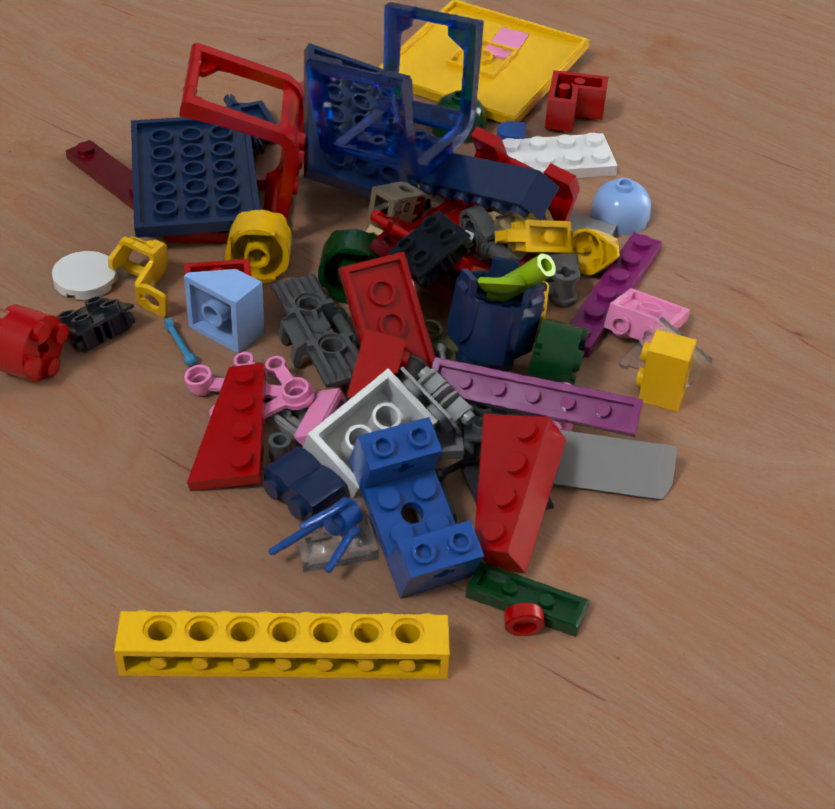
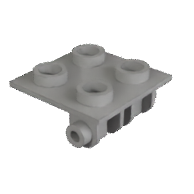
[400,366,476,437]

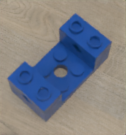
[349,417,484,599]

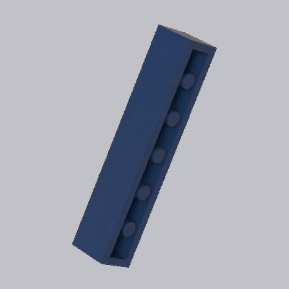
[411,148,560,221]

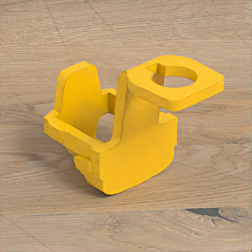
[108,236,168,318]

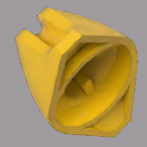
[571,228,620,275]

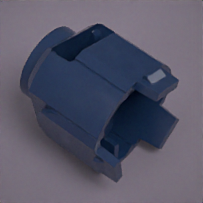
[446,256,545,372]

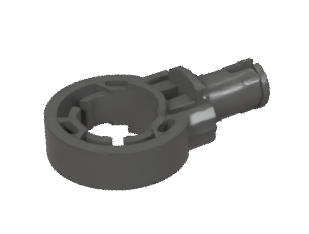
[459,205,519,265]

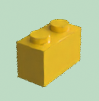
[635,329,697,412]

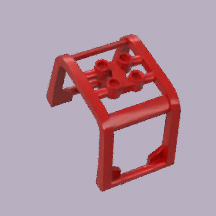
[163,43,306,244]

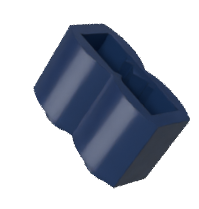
[263,446,346,521]

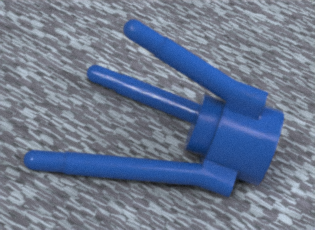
[268,497,363,573]

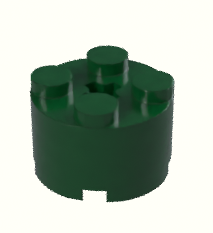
[318,229,381,304]
[527,318,589,385]

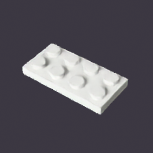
[502,133,618,178]

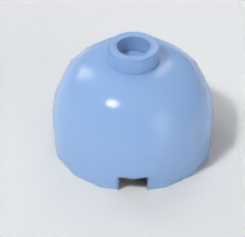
[590,178,651,235]

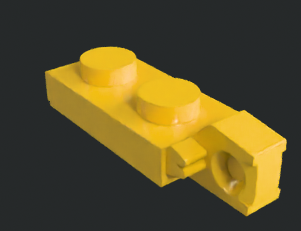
[495,220,572,254]

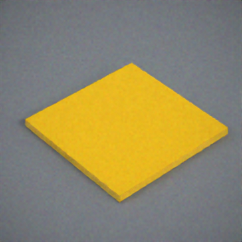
[379,0,590,123]

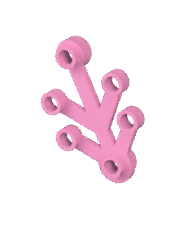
[184,352,315,425]

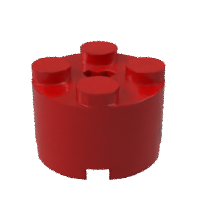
[0,304,69,382]

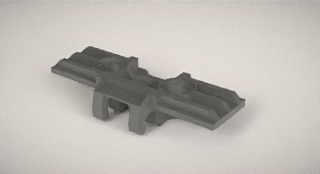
[271,274,360,388]

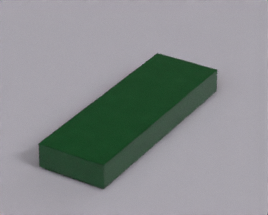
[465,562,590,637]

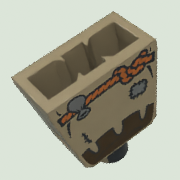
[365,181,431,239]

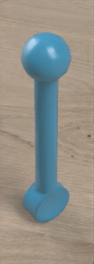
[164,317,197,366]

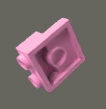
[604,288,691,345]

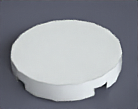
[52,251,118,300]

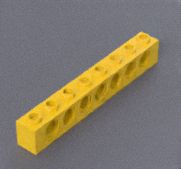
[114,610,450,679]

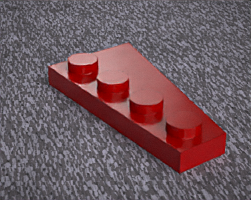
[187,363,266,491]

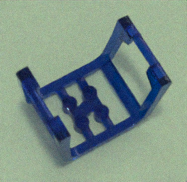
[306,2,484,178]

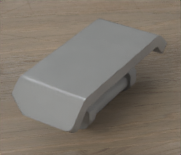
[553,430,677,499]

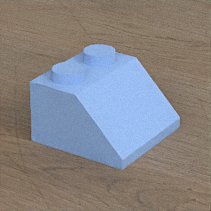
[184,269,265,353]

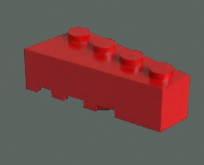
[475,414,566,574]

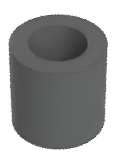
[268,432,291,462]

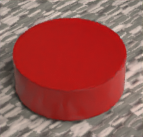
[504,603,545,636]

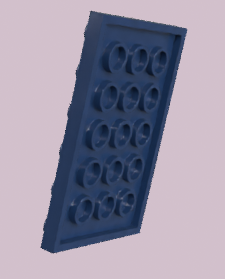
[304,43,418,198]
[131,113,260,238]

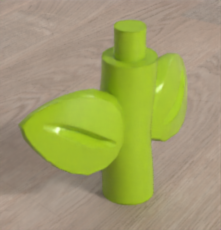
[478,253,556,302]

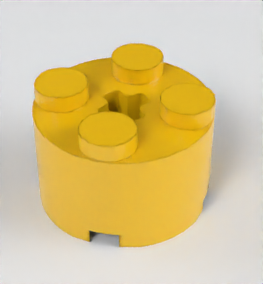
[225,210,292,284]

